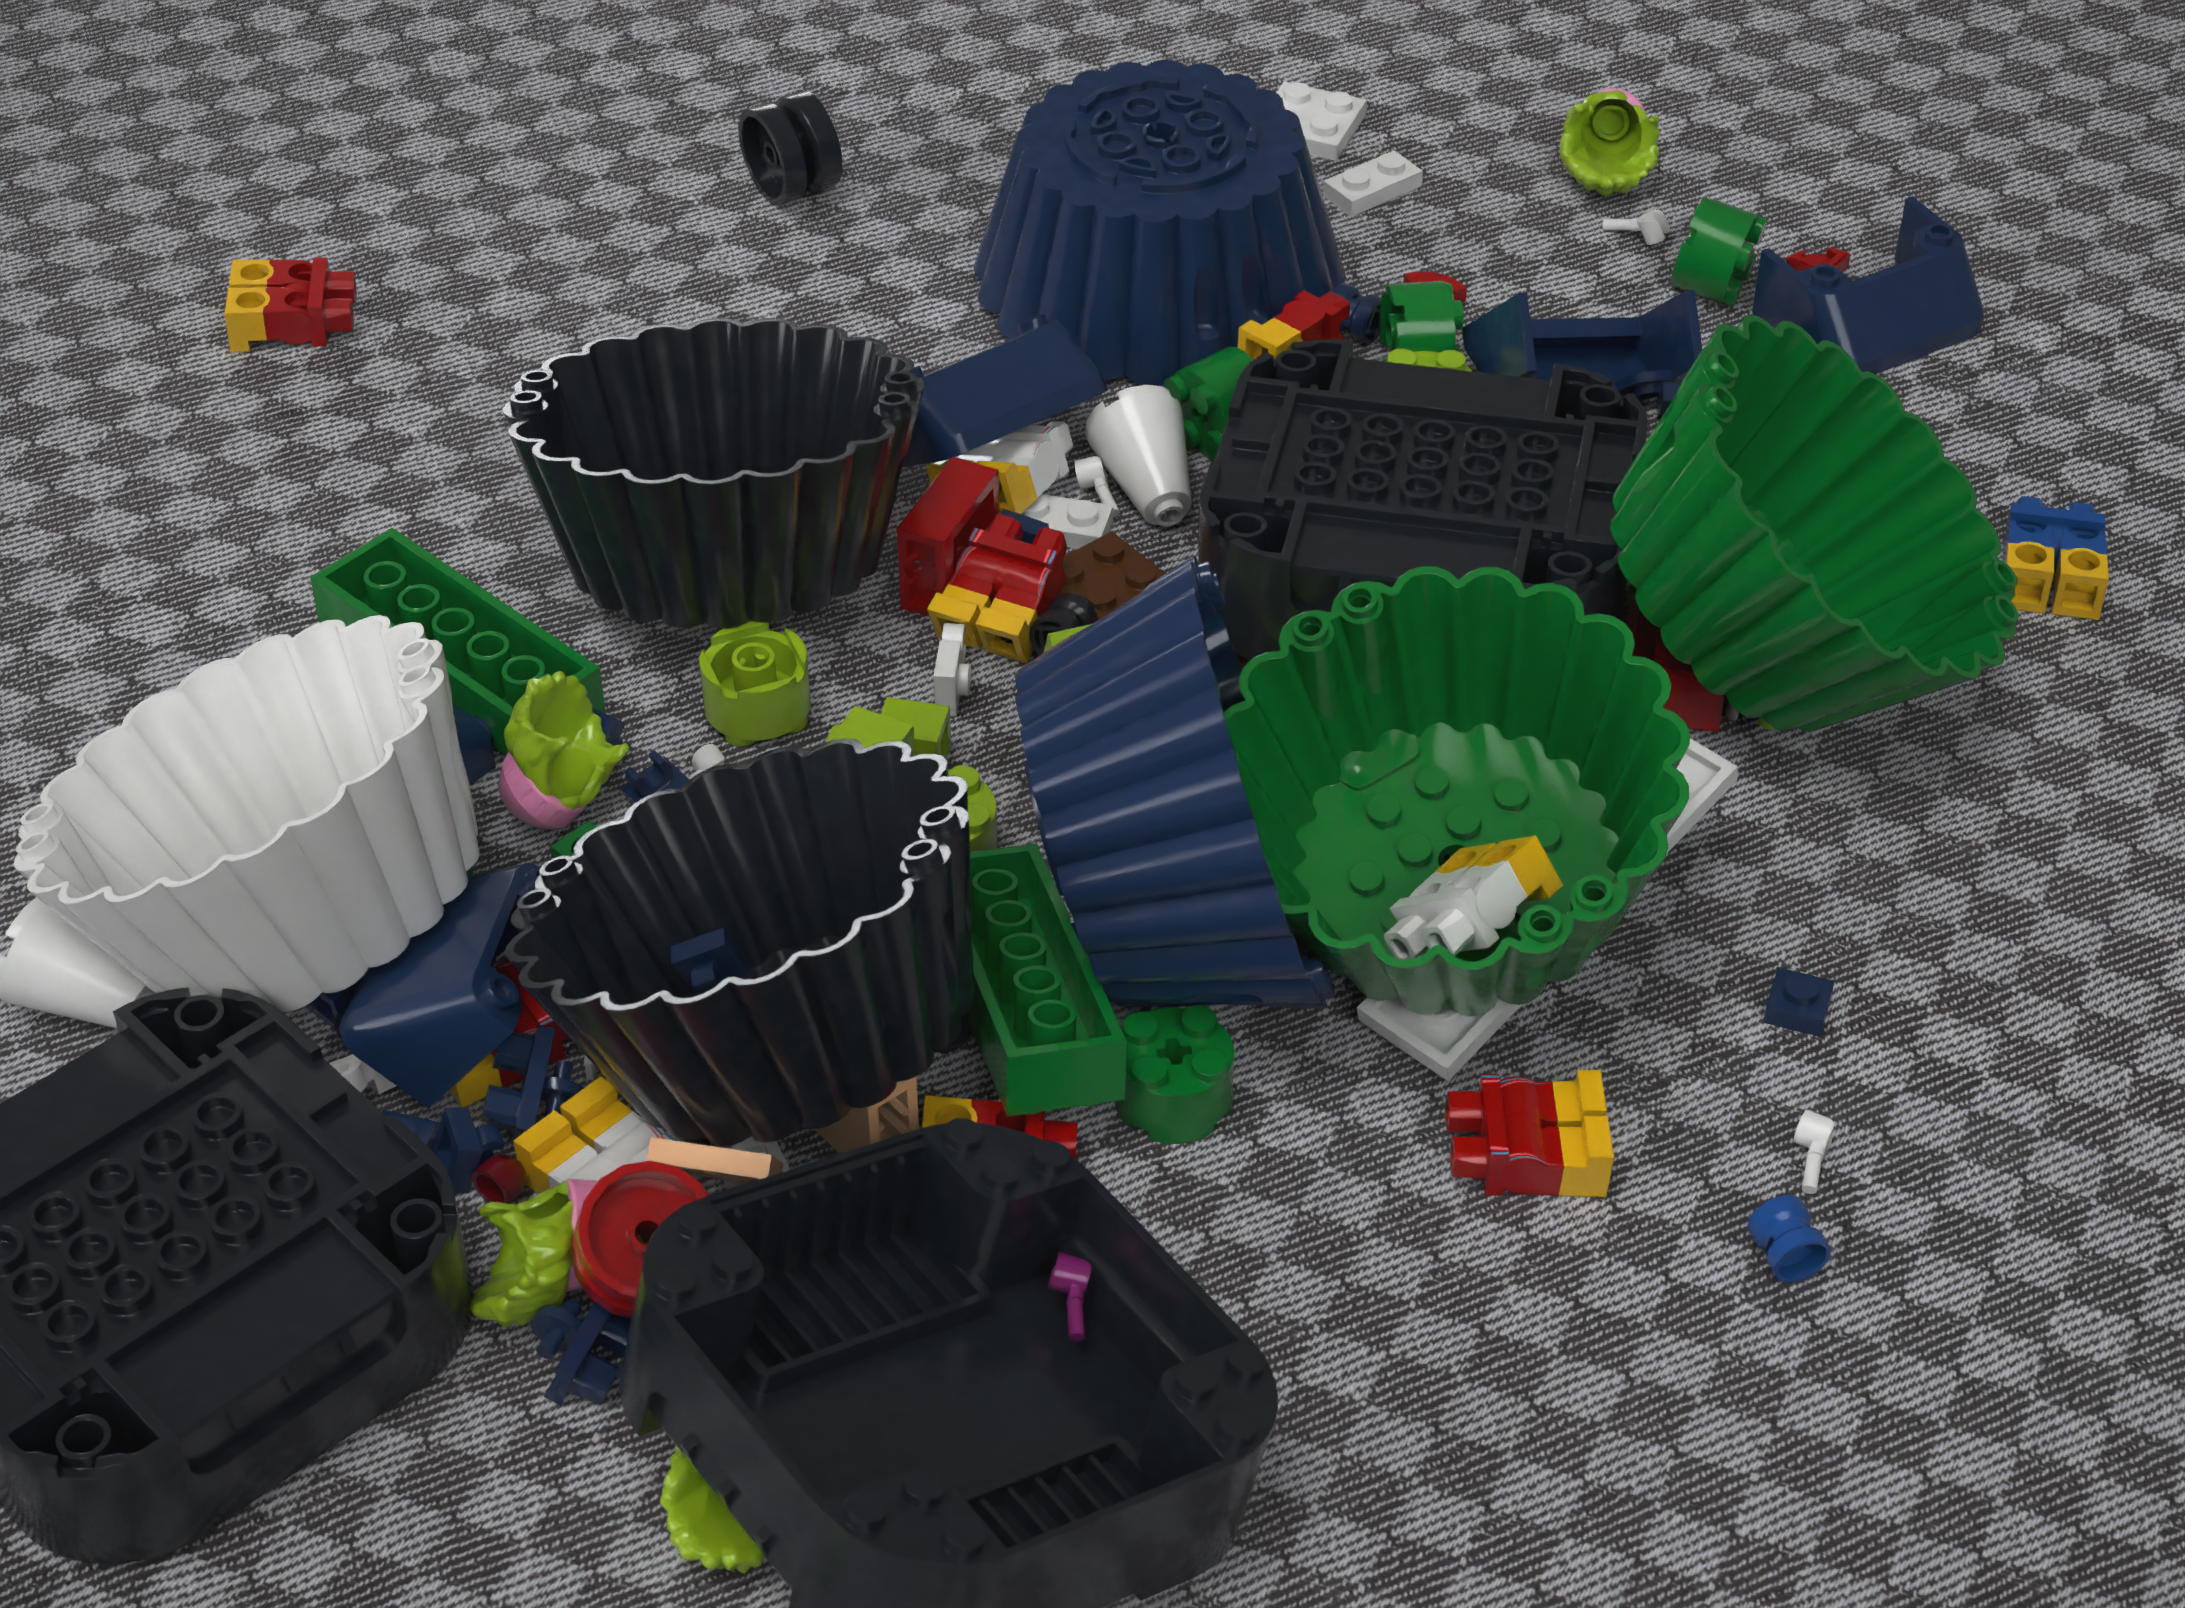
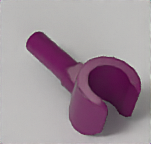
[1048,1252,1091,1342]

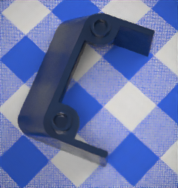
[1752,196,1984,374]
[1462,290,1702,399]
[903,314,1108,467]

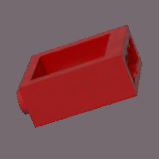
[897,456,1000,617]

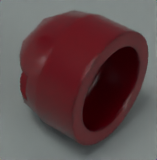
[472,1154,526,1204]

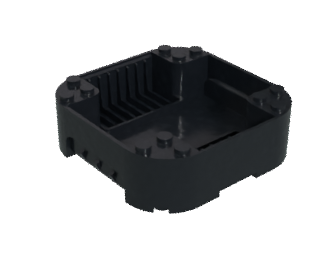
[1198,339,1648,662]
[0,987,473,1564]
[619,1118,1278,1608]

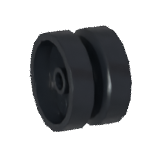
[738,90,843,206]

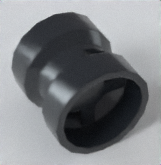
[1029,593,1098,655]

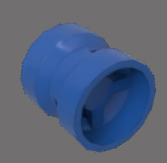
[1747,1195,1831,1283]

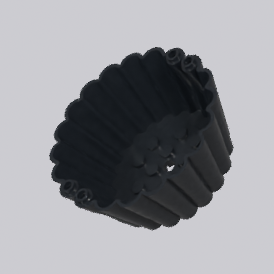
[502,318,925,628]
[505,738,974,1147]

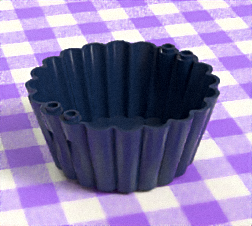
[974,60,1346,386]
[1015,555,1335,1008]

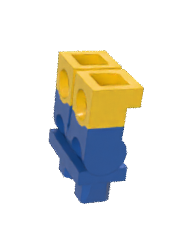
[2002,496,2109,620]

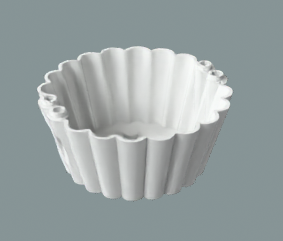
[13,615,480,1012]

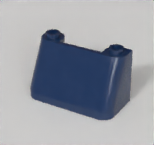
[339,863,541,1109]

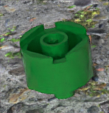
[1671,197,1768,307]
[1379,281,1464,362]
[1164,347,1253,461]
[1115,1005,1234,1144]

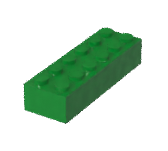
[310,528,606,756]
[966,843,1127,1116]

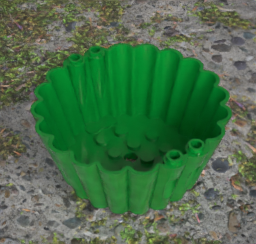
[1610,315,2019,732]
[1223,566,1690,1016]

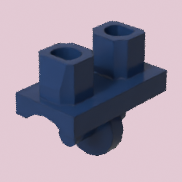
[481,1025,584,1143]
[531,1299,631,1406]

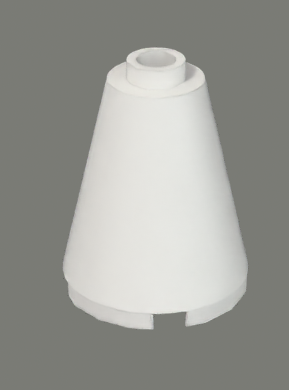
[1085,385,1192,526]
[0,897,155,1028]

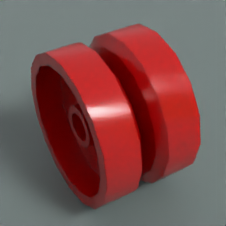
[570,1160,709,1318]

